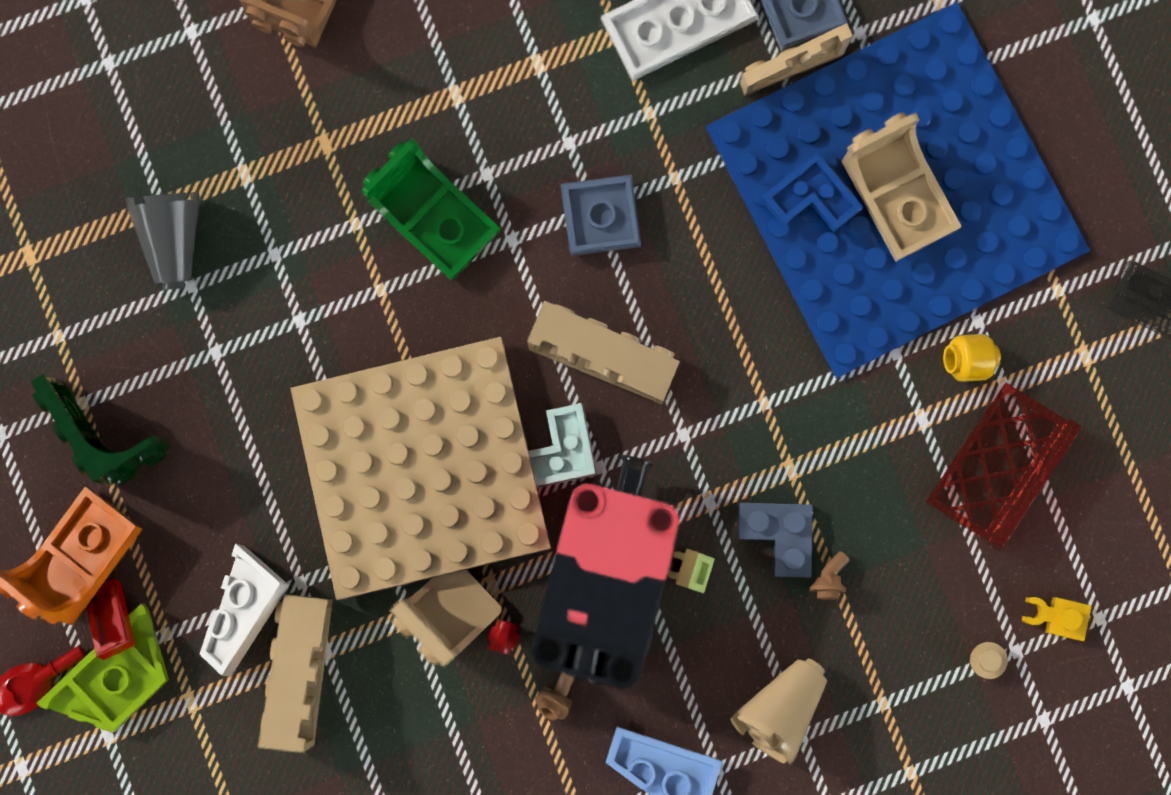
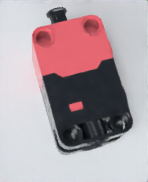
[532,455,679,688]

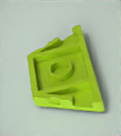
[37,604,169,733]

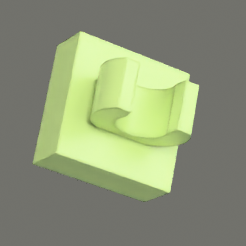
[668,549,715,593]

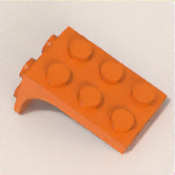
[0,486,142,625]

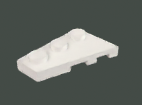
[200,543,289,677]

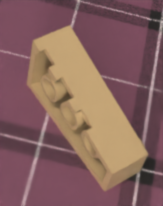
[527,301,680,405]
[258,594,333,753]

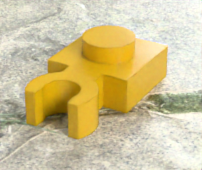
[1021,597,1092,641]

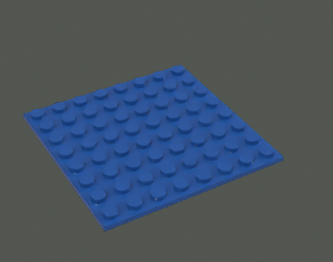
[705,2,1090,379]

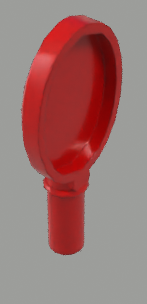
[0,645,87,716]

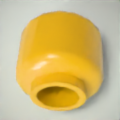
[943,334,1001,382]

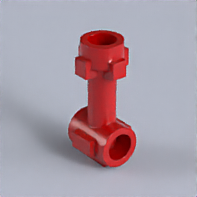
[488,619,520,655]

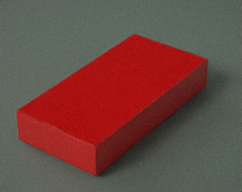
[86,578,135,660]

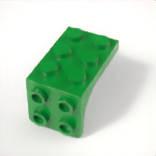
[362,138,501,282]

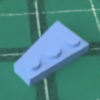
[606,726,723,795]

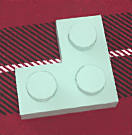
[528,403,597,488]

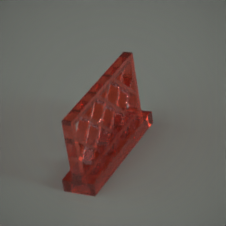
[926,382,1082,552]

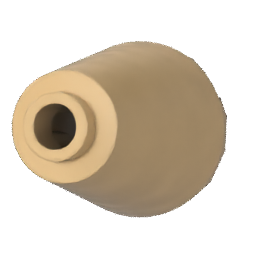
[731,659,827,764]

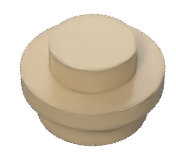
[970,642,1008,679]

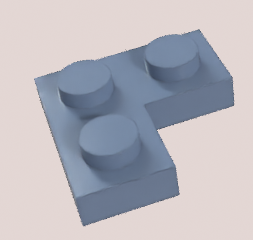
[738,503,813,578]

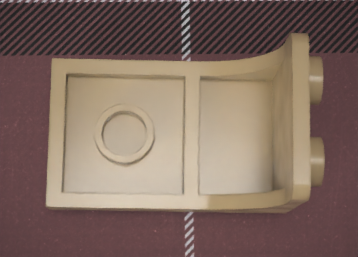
[841,112,962,262]
[390,570,502,667]

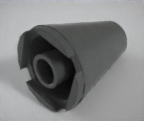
[125,192,200,290]

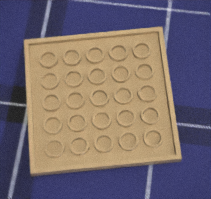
[290,337,551,600]

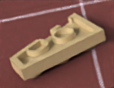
[740,23,853,95]

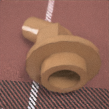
[810,551,849,600]
[535,672,575,720]

